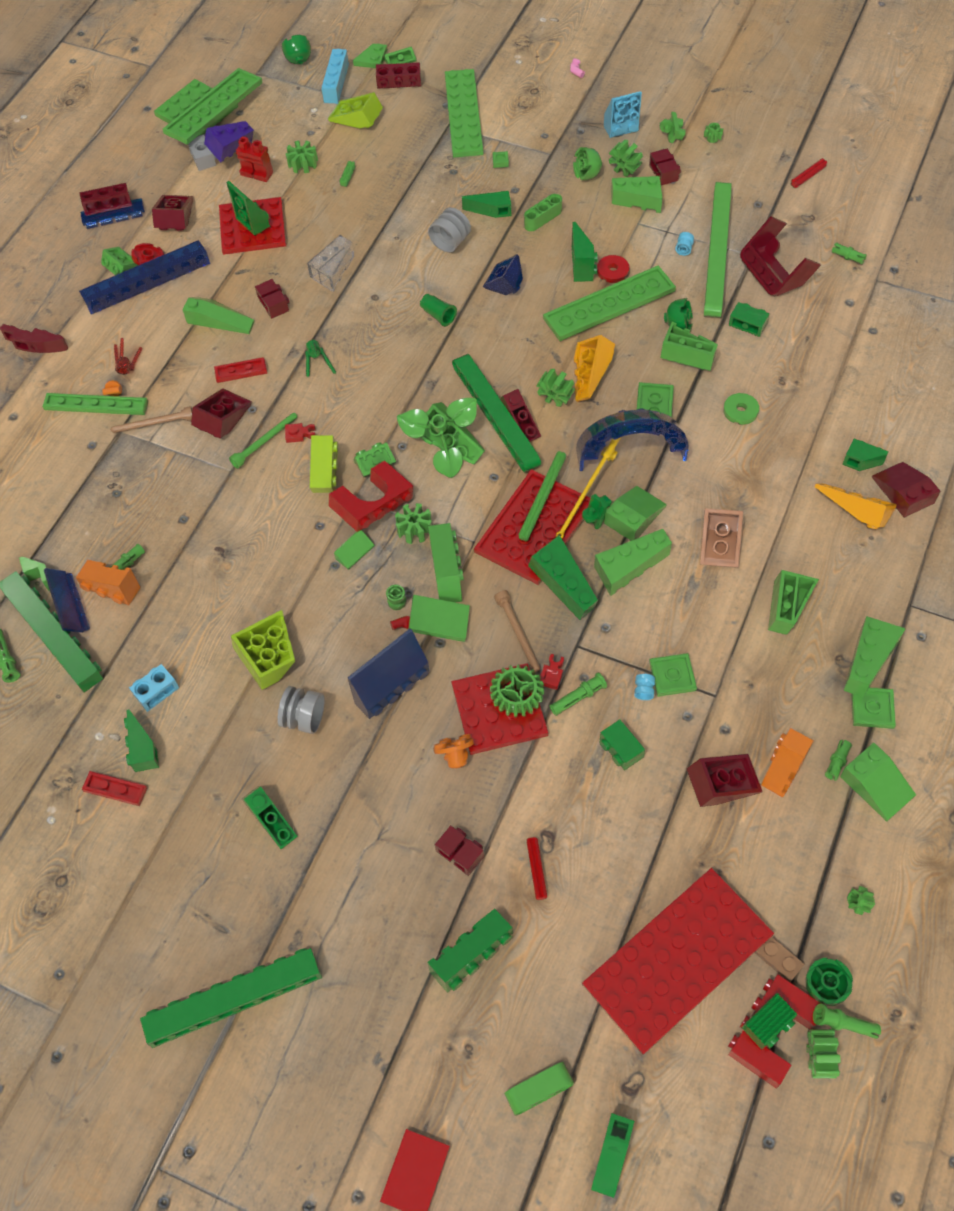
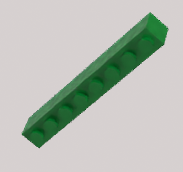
[0,571,103,693]
[140,948,322,1048]

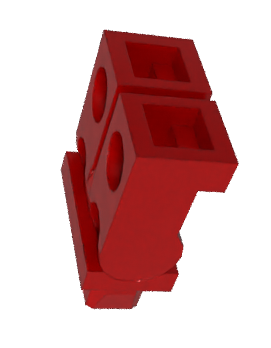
[236,136,273,182]

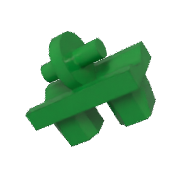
[582,494,612,530]

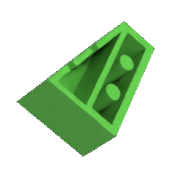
[660,321,718,371]
[768,570,819,635]

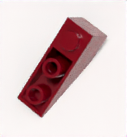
[500,389,541,442]

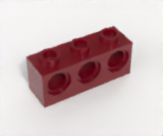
[376,62,421,89]
[79,183,132,216]

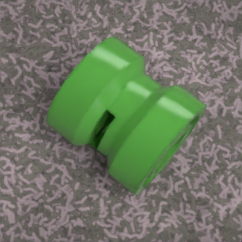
[386,584,406,610]

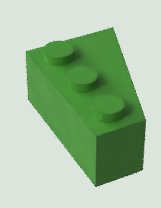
[611,176,662,213]

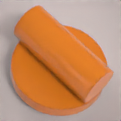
[102,380,122,396]

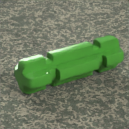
[339,161,356,187]

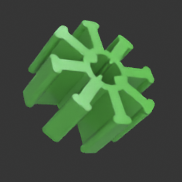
[285,140,318,173]
[609,140,643,177]
[536,369,575,407]
[395,503,432,544]
[806,1029,841,1078]

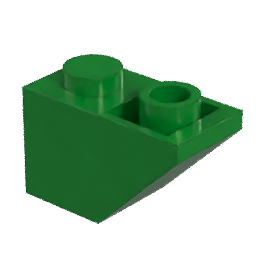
[842,438,889,471]

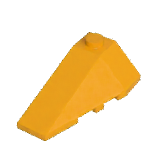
[574,335,615,402]
[815,483,897,530]

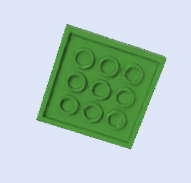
[154,79,238,136]

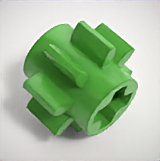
[704,122,724,143]
[847,886,875,915]

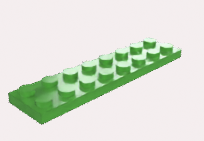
[163,68,262,145]
[445,69,483,158]
[543,265,676,341]

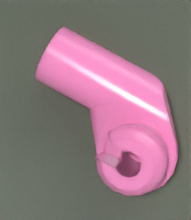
[570,58,585,78]

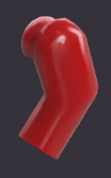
[390,616,410,630]

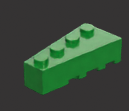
[528,535,598,620]
[427,908,513,993]

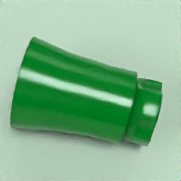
[420,294,457,327]

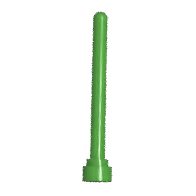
[229,413,297,469]

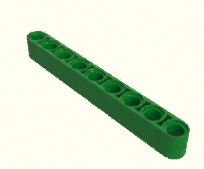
[452,354,541,473]

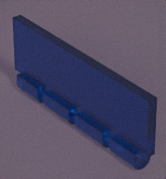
[80,198,145,229]
[44,568,90,633]

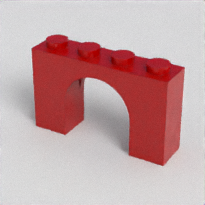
[329,460,413,532]
[728,974,821,1089]

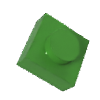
[492,151,509,168]

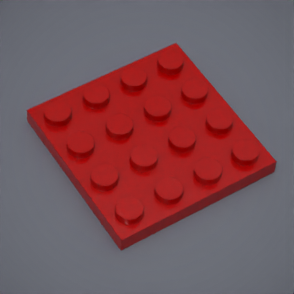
[219,197,286,255]
[451,663,548,755]

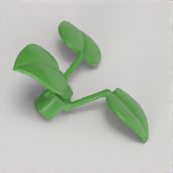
[397,398,477,478]

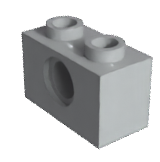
[188,135,217,171]

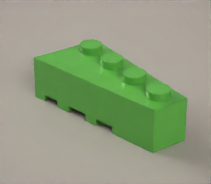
[428,523,464,603]
[594,529,672,596]

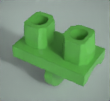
[659,112,685,143]

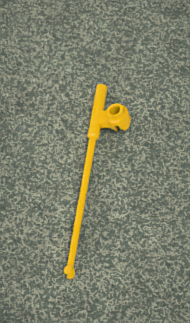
[556,424,627,538]

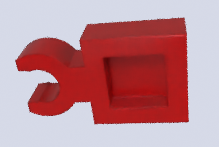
[285,423,316,443]
[540,654,564,690]

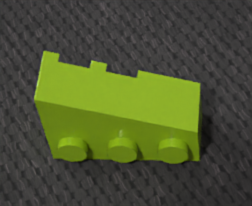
[310,435,338,493]

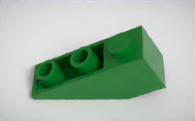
[462,191,511,218]
[124,709,159,772]
[242,786,298,849]
[591,1113,635,1198]

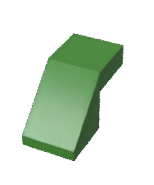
[19,556,55,591]

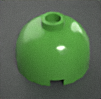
[573,147,602,180]

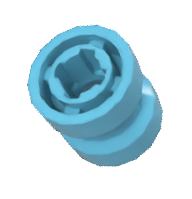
[675,232,694,256]
[634,674,655,700]

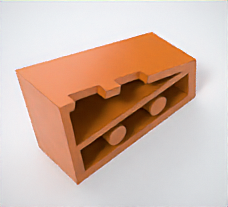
[76,560,141,605]
[761,728,814,797]

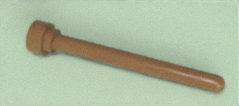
[110,406,193,433]
[494,590,540,672]

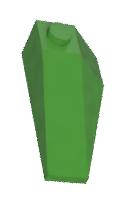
[183,297,254,334]
[421,402,485,464]

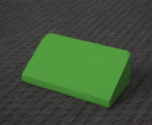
[384,46,417,64]
[334,530,375,570]

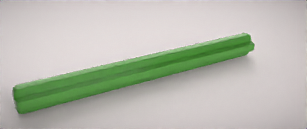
[519,451,566,541]

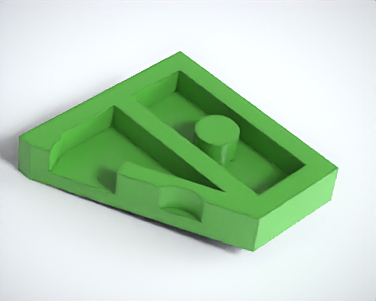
[353,44,387,68]

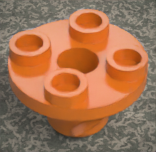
[433,734,474,769]

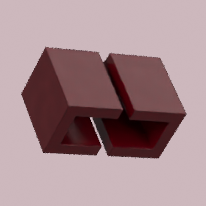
[649,148,681,186]
[255,279,289,319]
[434,825,484,876]

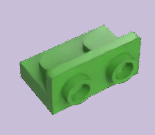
[101,247,138,279]
[353,442,396,478]

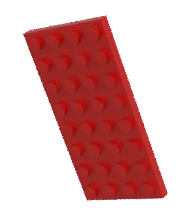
[582,868,774,1055]

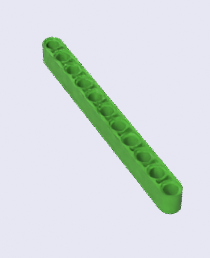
[704,182,732,318]

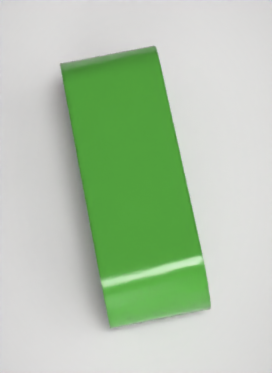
[524,194,562,231]
[504,1062,575,1116]

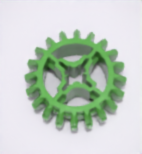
[490,664,544,718]

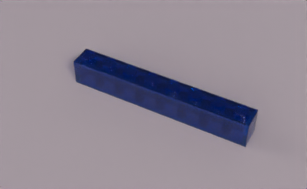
[79,240,210,315]

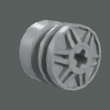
[428,207,471,253]
[277,686,325,734]

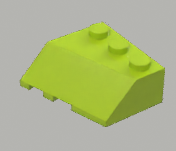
[231,610,295,690]

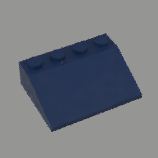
[347,629,430,719]

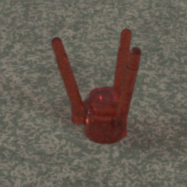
[114,338,142,375]

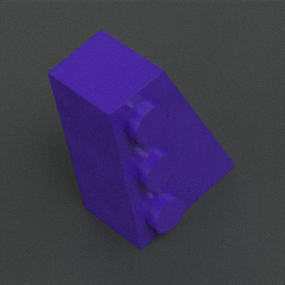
[204,121,254,163]

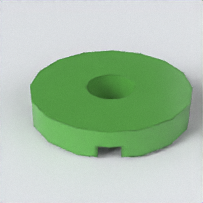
[723,393,759,425]

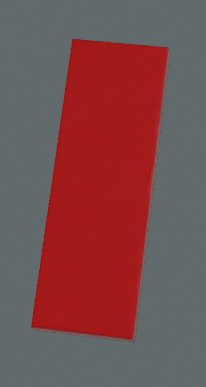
[214,357,268,383]
[82,771,147,807]

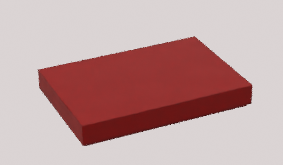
[380,1129,450,1211]

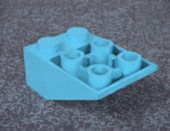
[604,91,642,138]

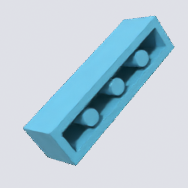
[321,49,349,104]

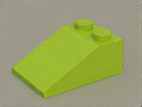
[328,92,383,129]

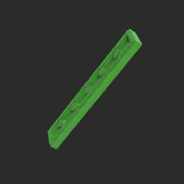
[42,393,148,415]

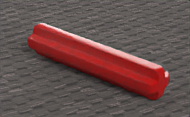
[791,158,827,188]
[527,837,547,900]

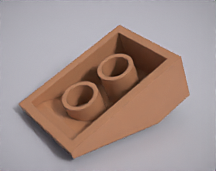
[700,508,743,568]

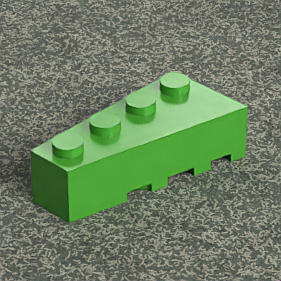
[843,616,906,697]

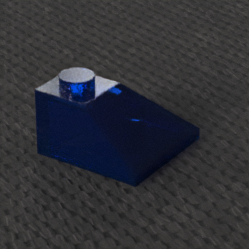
[483,254,523,295]

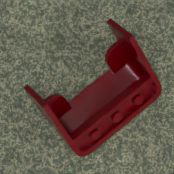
[740,216,821,296]

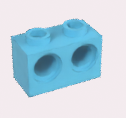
[129,664,179,712]

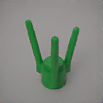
[305,340,336,377]

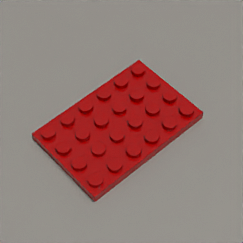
[474,469,591,585]

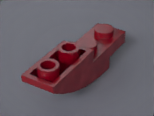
[0,324,68,353]

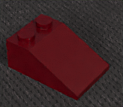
[152,195,193,231]
[191,388,252,439]
[872,462,941,518]
[687,754,763,807]

